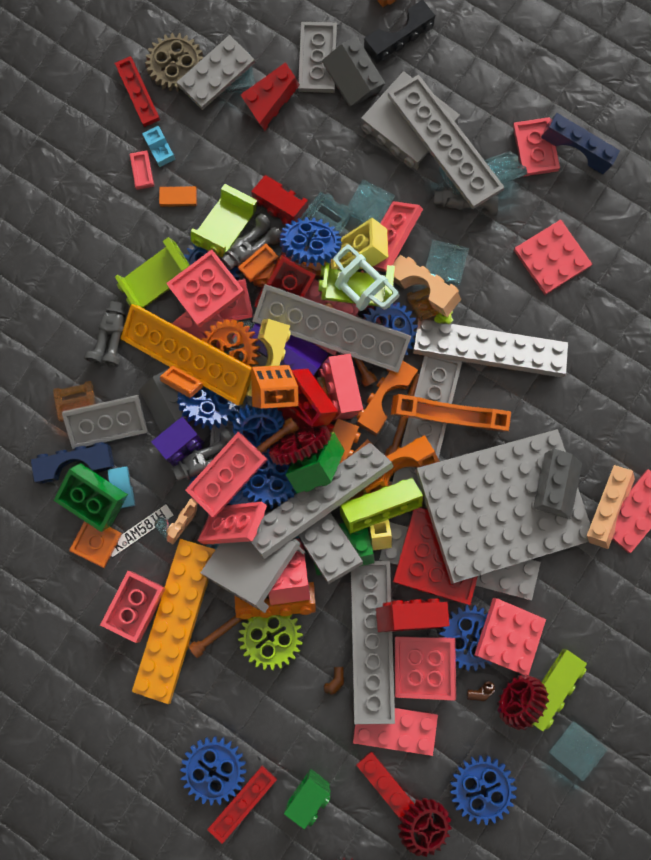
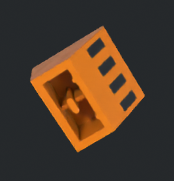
[251,365,298,409]

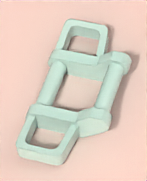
[333,244,399,311]

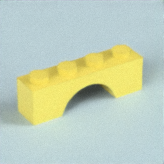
[246,319,290,397]

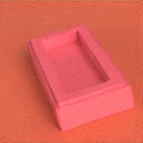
[130,150,154,190]

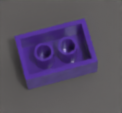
[151,416,205,466]

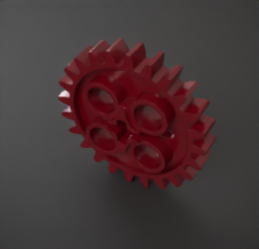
[269,425,331,466]

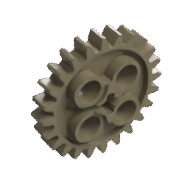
[145,33,204,92]

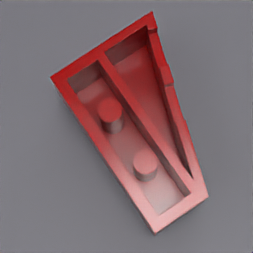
[241,62,300,131]
[251,175,309,226]

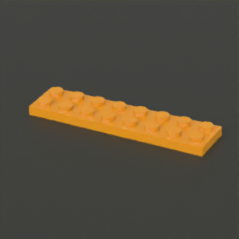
[120,304,251,406]
[132,539,216,704]

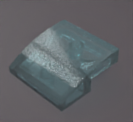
[484,151,527,183]
[549,721,608,781]

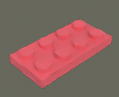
[373,201,423,272]
[185,432,268,518]
[612,469,651,553]
[198,502,267,545]
[353,708,438,756]

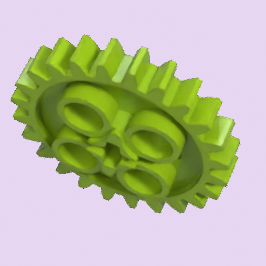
[238,614,303,671]

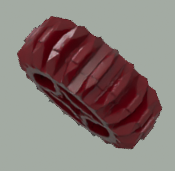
[497,675,549,730]
[397,798,452,857]

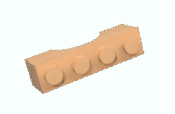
[392,255,461,317]
[587,465,635,549]

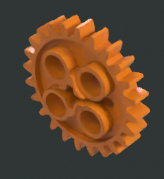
[201,320,261,367]

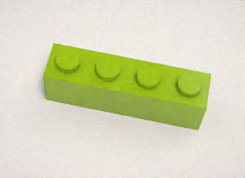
[340,478,423,534]
[533,649,587,732]

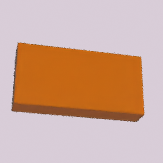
[159,186,197,207]
[238,243,279,283]
[160,366,203,398]

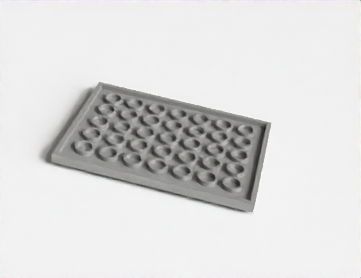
[415,429,591,584]

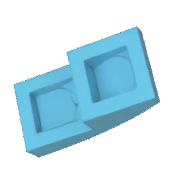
[142,126,176,167]
[108,466,135,508]

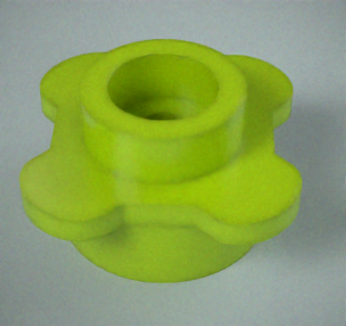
[434,310,453,324]

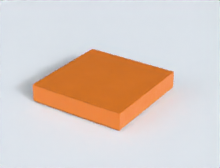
[69,521,122,568]

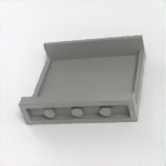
[361,71,460,170]
[200,538,305,613]

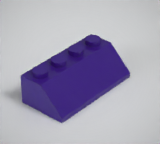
[250,323,328,375]

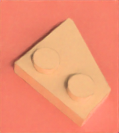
[166,498,198,544]

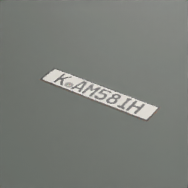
[111,503,175,558]

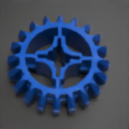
[232,403,285,447]

